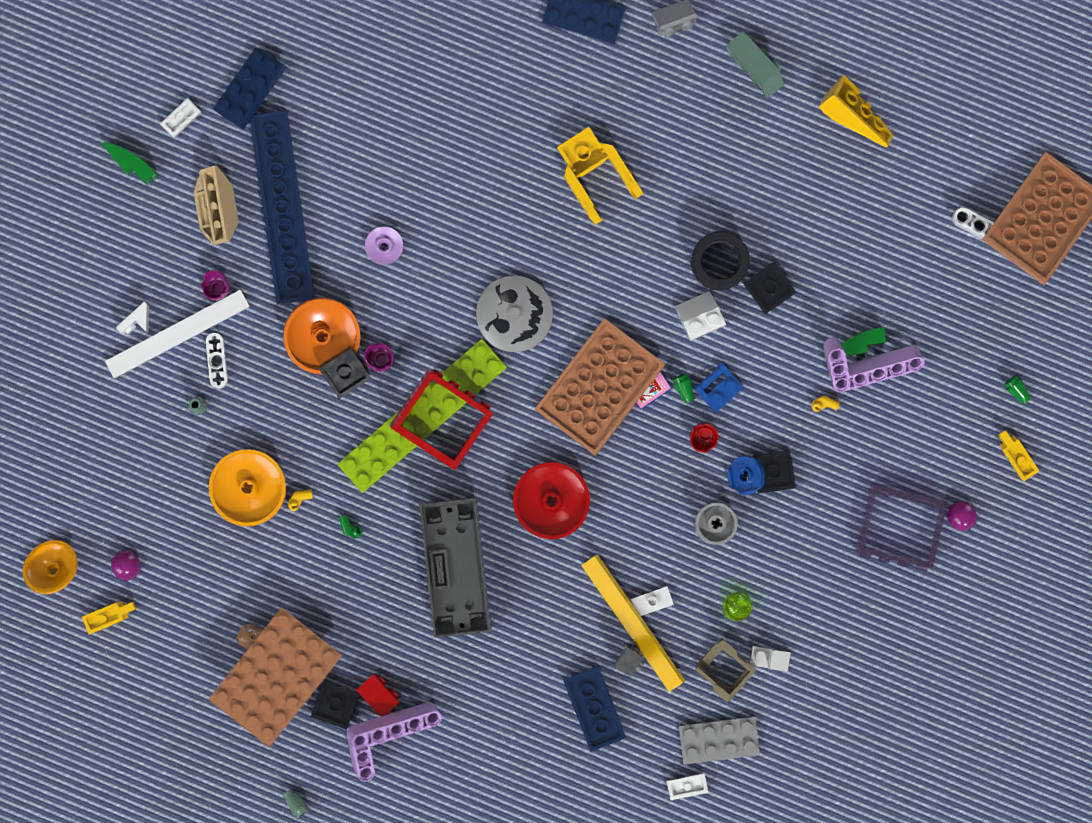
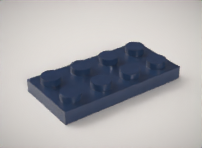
[542,0,626,45]
[213,47,287,130]
[563,666,626,752]

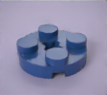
[727,456,765,495]

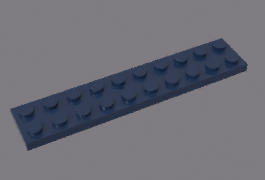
[250,110,315,305]

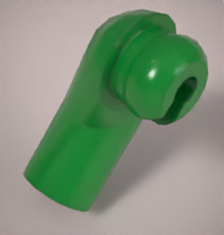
[338,515,363,539]

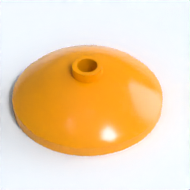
[23,540,78,594]

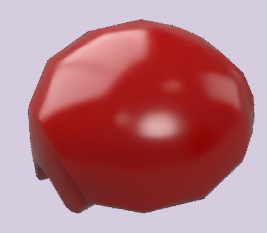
[689,422,719,453]

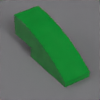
[102,142,158,185]
[841,327,886,357]

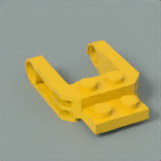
[557,127,643,225]

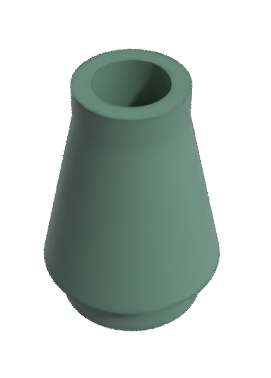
[188,396,207,415]
[283,789,310,818]

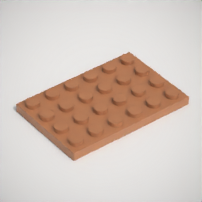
[982,152,1092,285]
[534,318,665,456]
[209,607,342,747]

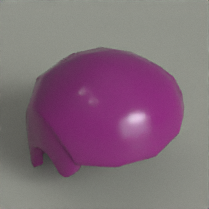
[201,270,230,301]
[364,343,394,372]
[947,501,978,531]
[111,550,141,581]

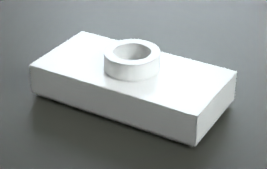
[160,98,202,138]
[631,586,674,616]

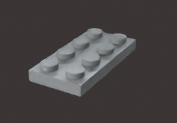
[679,716,760,764]

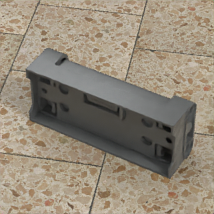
[420,498,492,638]

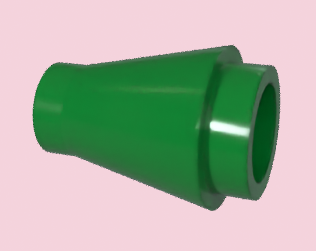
[672,373,695,403]
[1004,375,1031,404]

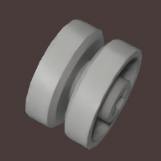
[694,503,738,545]

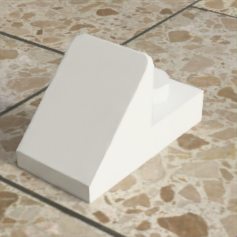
[116,302,149,335]
[750,646,791,671]

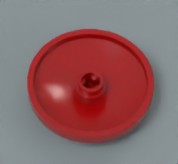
[513,462,590,539]

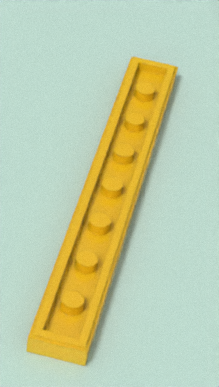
[581,554,685,692]

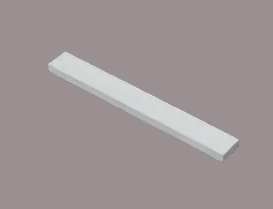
[105,290,250,378]

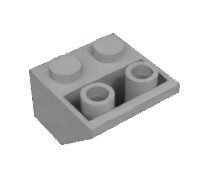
[652,0,697,38]

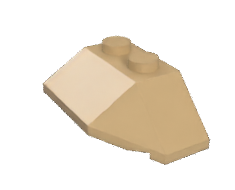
[194,166,239,245]

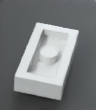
[667,773,708,800]

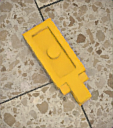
[998,430,1039,482]
[82,601,137,635]

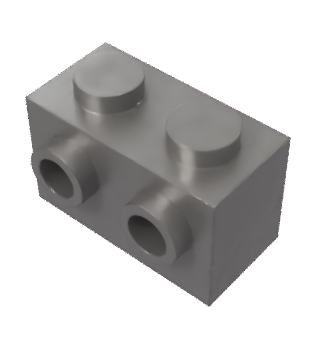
[614,646,644,677]

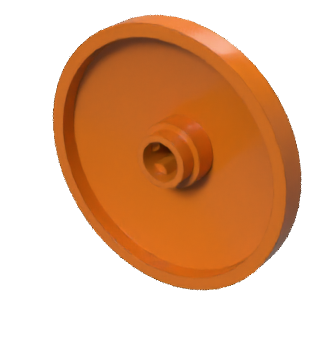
[283,298,360,374]

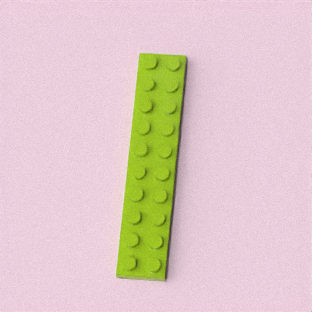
[337,339,507,493]

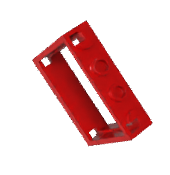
[389,369,494,470]

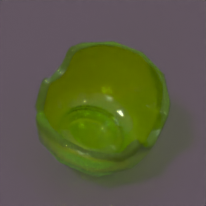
[721,592,753,622]

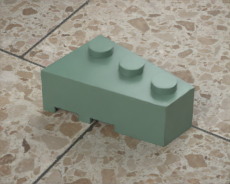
[726,31,784,99]

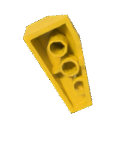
[819,75,893,147]

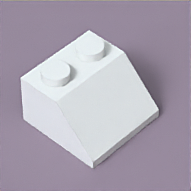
[675,291,726,341]

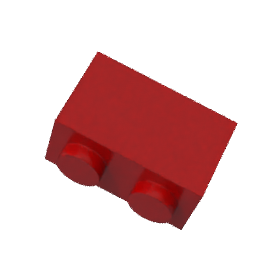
[356,674,400,717]

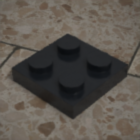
[743,261,797,315]
[318,346,371,399]
[752,450,796,494]
[310,680,360,730]

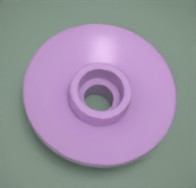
[365,227,403,265]

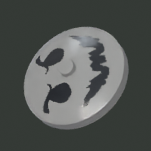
[476,276,553,352]

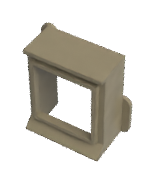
[695,637,756,702]

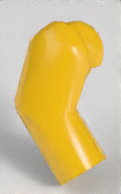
[811,395,840,412]
[288,489,313,511]

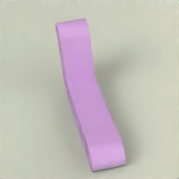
[824,338,925,392]
[347,702,442,782]

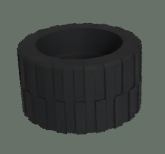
[691,231,750,291]

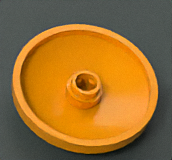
[209,449,286,526]

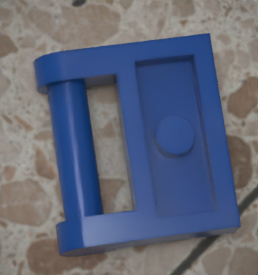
[692,362,744,413]

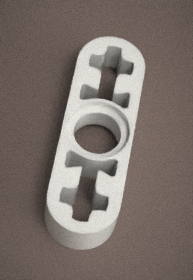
[206,333,228,389]

